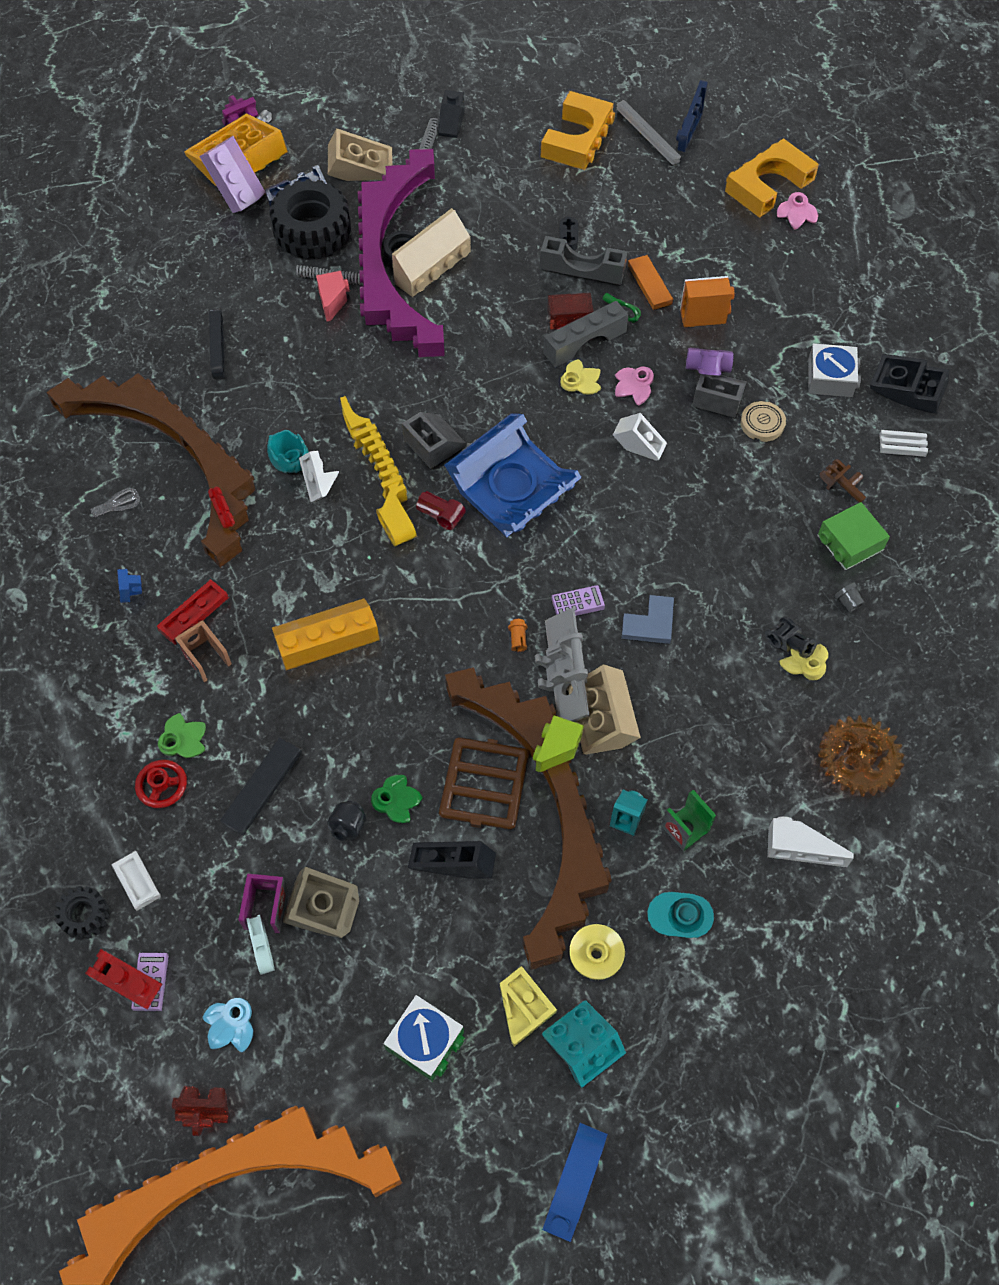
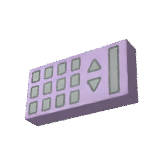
[552,585,605,616]
[131,953,169,1011]

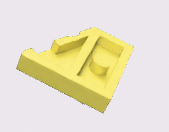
[500,966,557,1047]

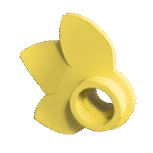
[560,359,601,394]
[779,644,828,680]

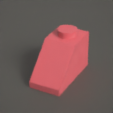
[316,271,350,321]

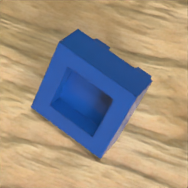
[117,569,142,603]

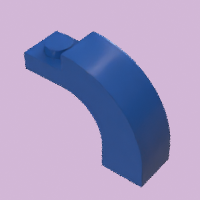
[542,1123,608,1242]

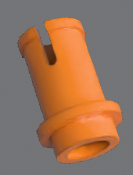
[508,619,528,652]

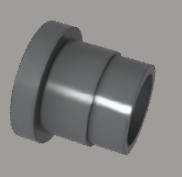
[834,582,864,612]

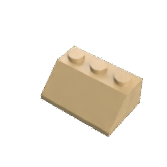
[567,665,641,754]

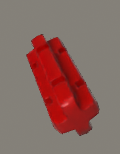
[208,486,235,528]

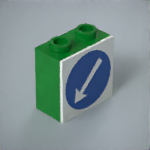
[383,995,465,1082]

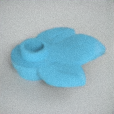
[203,998,253,1052]

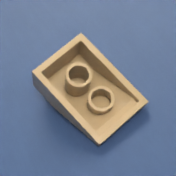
[328,128,392,181]

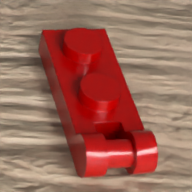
[85,949,163,1010]

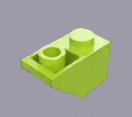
[533,715,584,772]

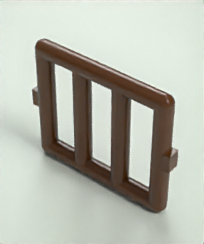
[439,737,529,830]

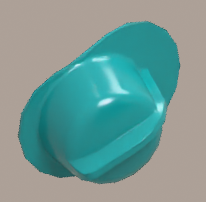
[647,892,714,938]

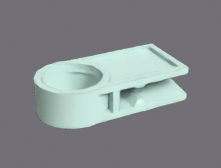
[246,915,275,975]

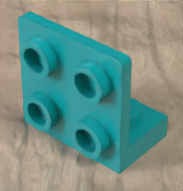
[542,1001,626,1088]

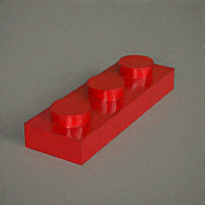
[157,579,229,645]

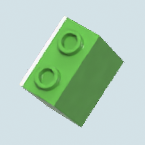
[818,502,890,570]

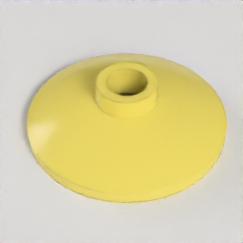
[569,924,625,980]

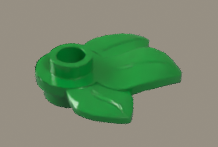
[371,775,423,823]

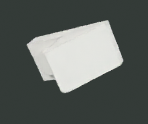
[299,451,339,502]

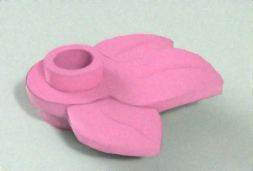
[777,192,818,230]
[615,367,654,406]

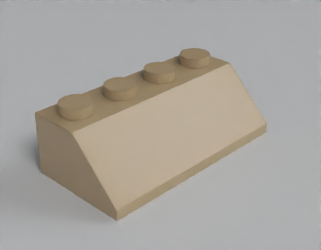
[392,208,471,297]

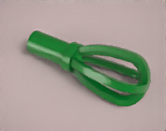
[603,293,641,323]

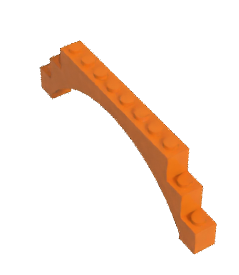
[59,1106,402,1285]

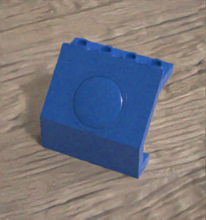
[444,413,581,537]

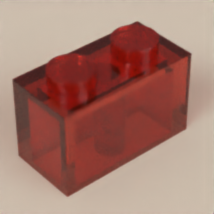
[547,293,594,330]

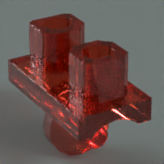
[172,1086,229,1136]

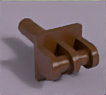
[820,459,866,503]

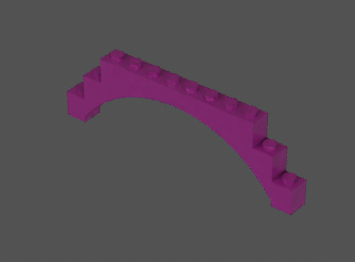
[358,149,445,357]

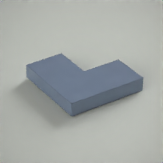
[622,595,674,644]

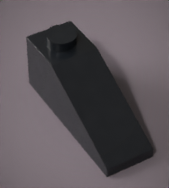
[408,841,496,879]

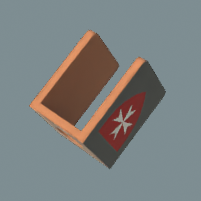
[175,620,231,682]

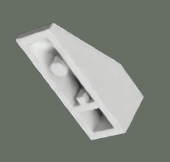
[768,817,853,867]

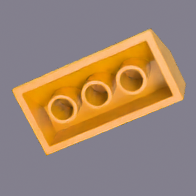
[272,599,379,670]

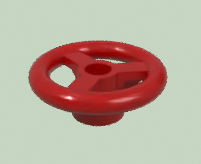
[135,760,187,808]

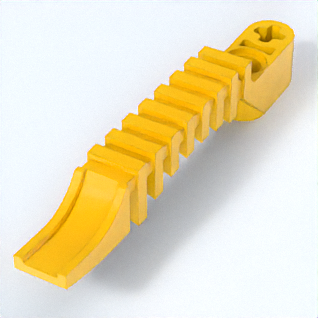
[340,396,417,546]

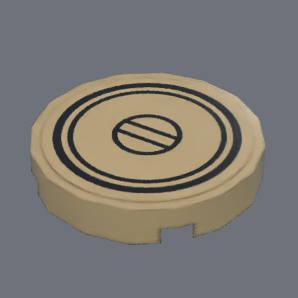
[740,401,786,442]

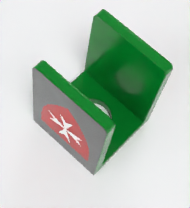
[661,790,716,852]

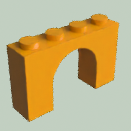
[541,91,615,170]
[725,138,819,218]

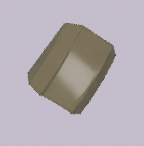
[283,867,359,938]

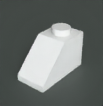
[613,413,667,460]

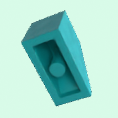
[610,790,648,836]

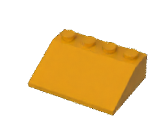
[184,113,288,186]

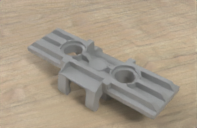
[535,608,589,722]

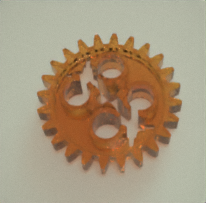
[818,715,904,797]

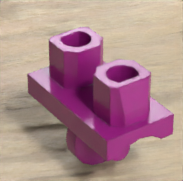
[222,95,258,126]

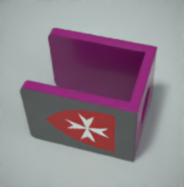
[239,874,288,933]

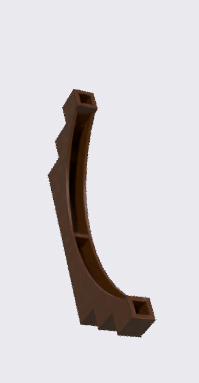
[46,373,256,568]
[445,667,612,970]

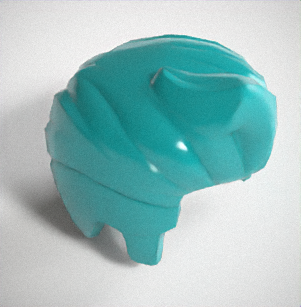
[267,430,309,473]

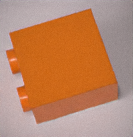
[680,276,734,327]

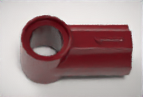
[416,491,466,530]

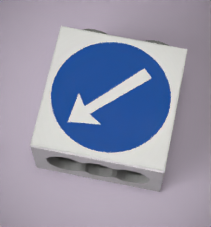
[808,344,861,397]

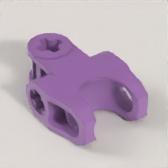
[686,348,733,375]

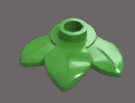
[158,713,206,758]

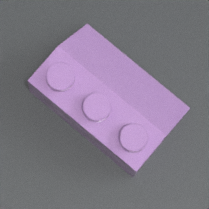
[199,136,265,213]

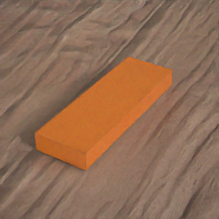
[628,255,673,310]

